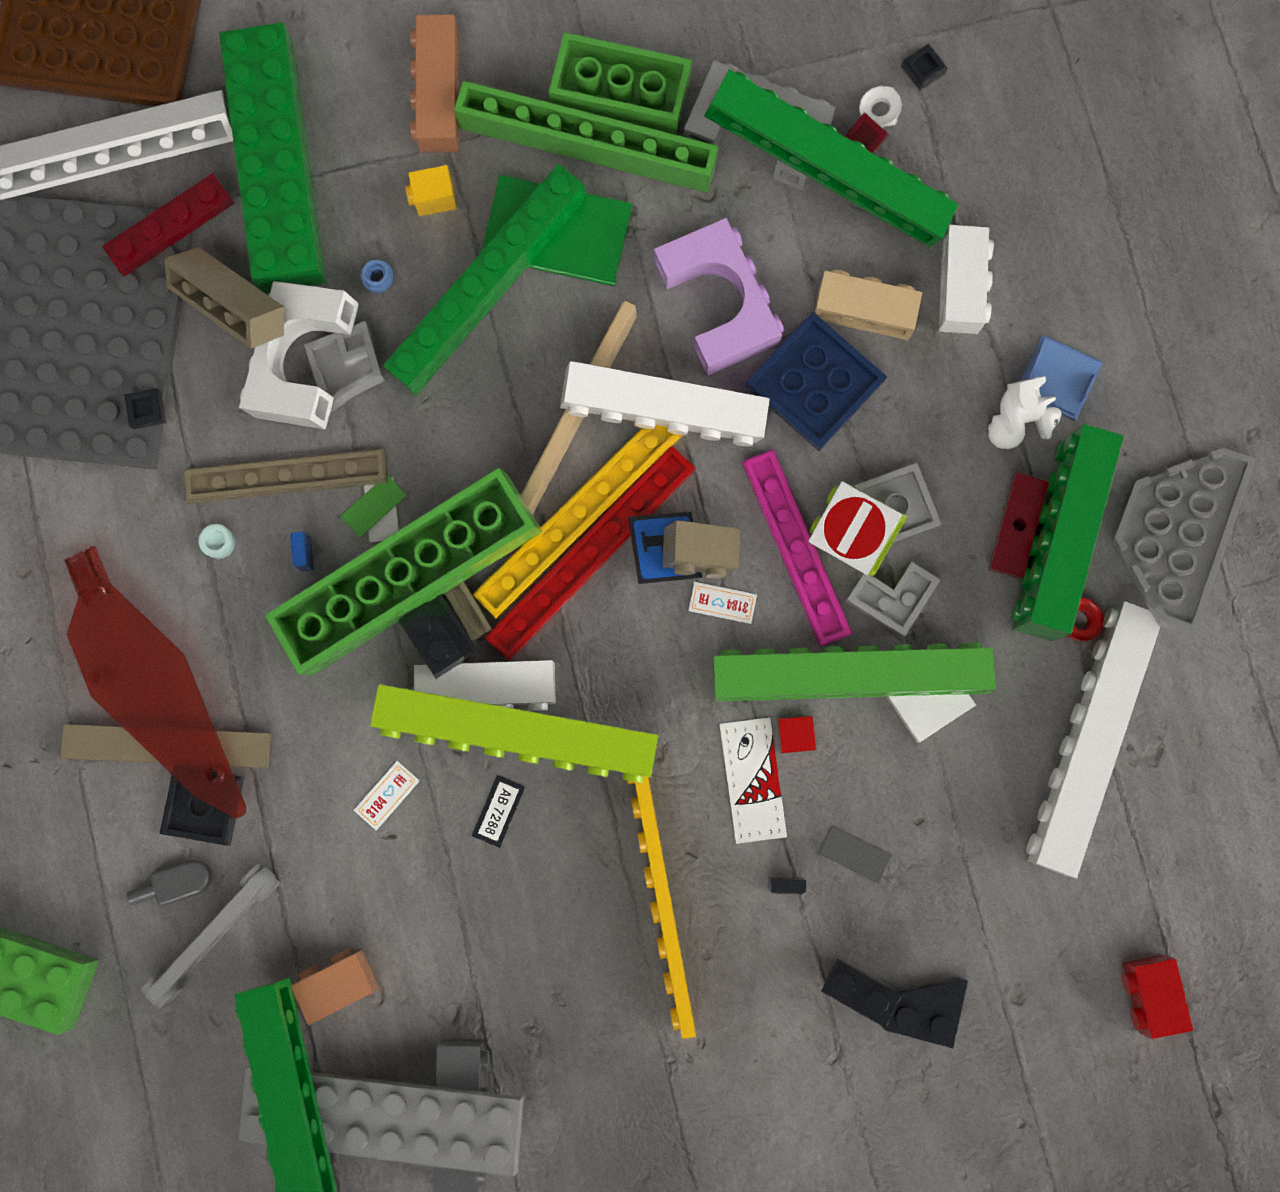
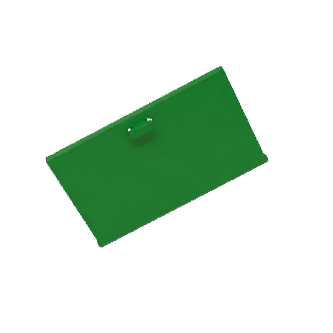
[480,175,633,286]

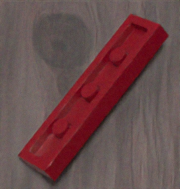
[102,173,235,277]

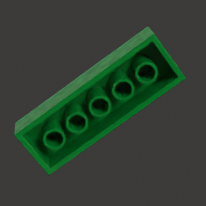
[1011,424,1124,641]

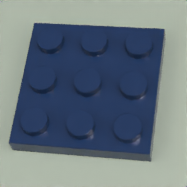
[745,312,887,452]

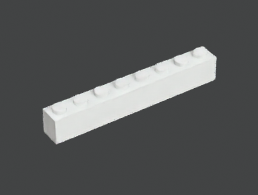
[0,90,233,200]
[1026,601,1161,878]

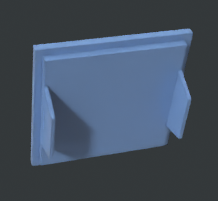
[1021,334,1103,421]

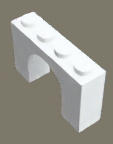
[239,281,359,430]

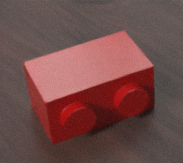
[1122,955,1194,1039]

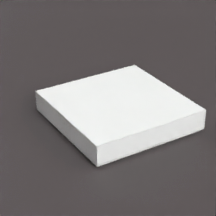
[887,694,976,743]

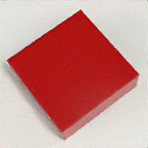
[777,716,816,754]

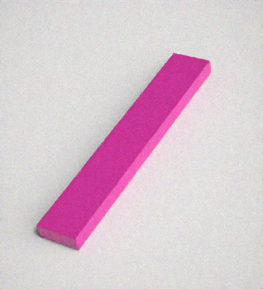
[742,449,852,648]

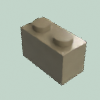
[663,520,740,579]

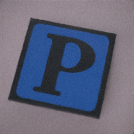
[628,512,702,584]

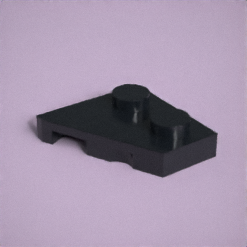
[882,978,968,1048]

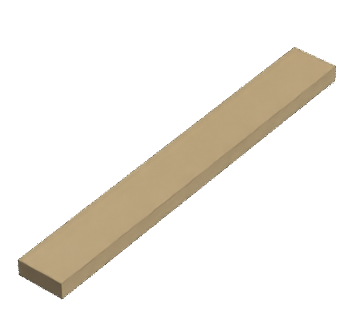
[520,301,637,515]

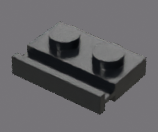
[398,594,478,679]

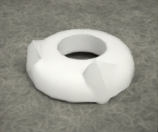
[859,86,902,128]

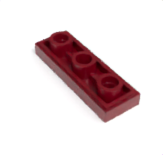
[988,472,1049,579]

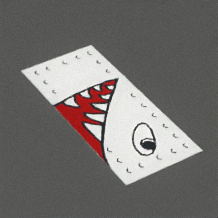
[720,717,787,844]

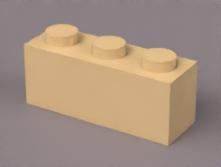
[814,270,923,340]

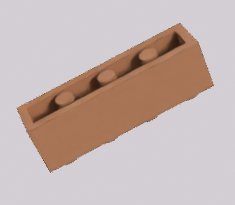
[410,15,459,153]

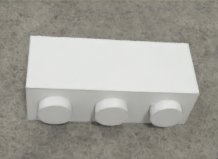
[938,225,994,334]

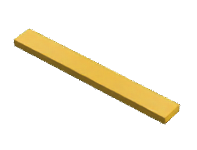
[472,425,684,619]

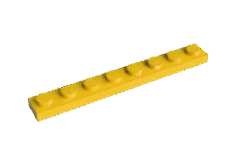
[628,776,696,1039]

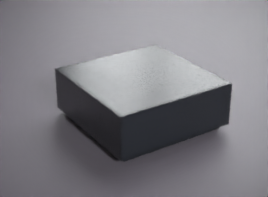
[901,44,948,91]
[124,388,166,430]
[768,877,806,894]

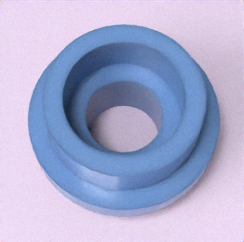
[361,260,394,293]

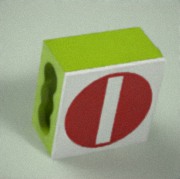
[808,481,908,576]

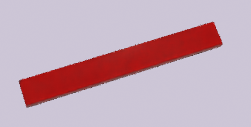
[484,446,696,662]

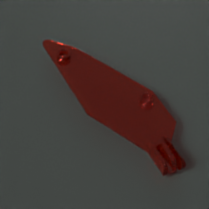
[63,546,247,818]

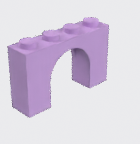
[653,218,784,376]

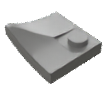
[304,321,385,413]

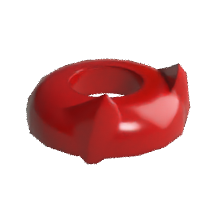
[1065,598,1104,642]

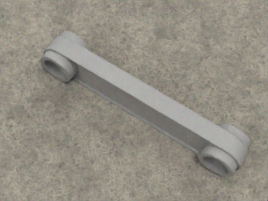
[141,863,280,1010]

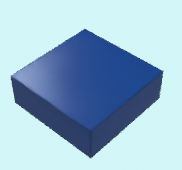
[290,532,314,572]

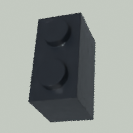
[821,959,904,1028]

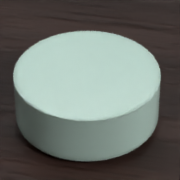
[198,524,235,559]

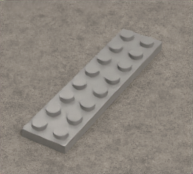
[239,1066,524,1177]

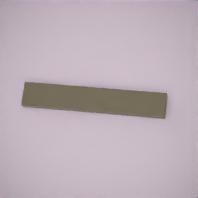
[184,448,388,504]
[60,724,271,768]

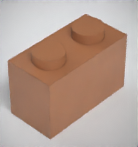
[291,948,379,1026]

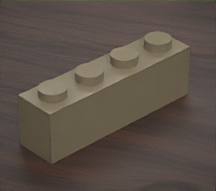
[164,247,285,349]

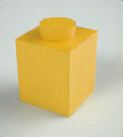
[405,165,457,216]

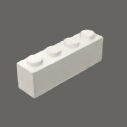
[414,660,556,711]

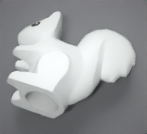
[988,376,1062,449]

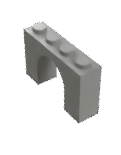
[684,61,835,190]

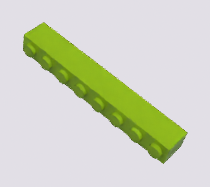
[370,684,658,783]

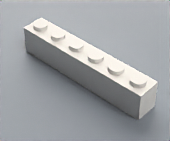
[560,361,770,446]

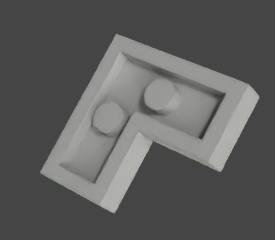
[845,562,940,638]

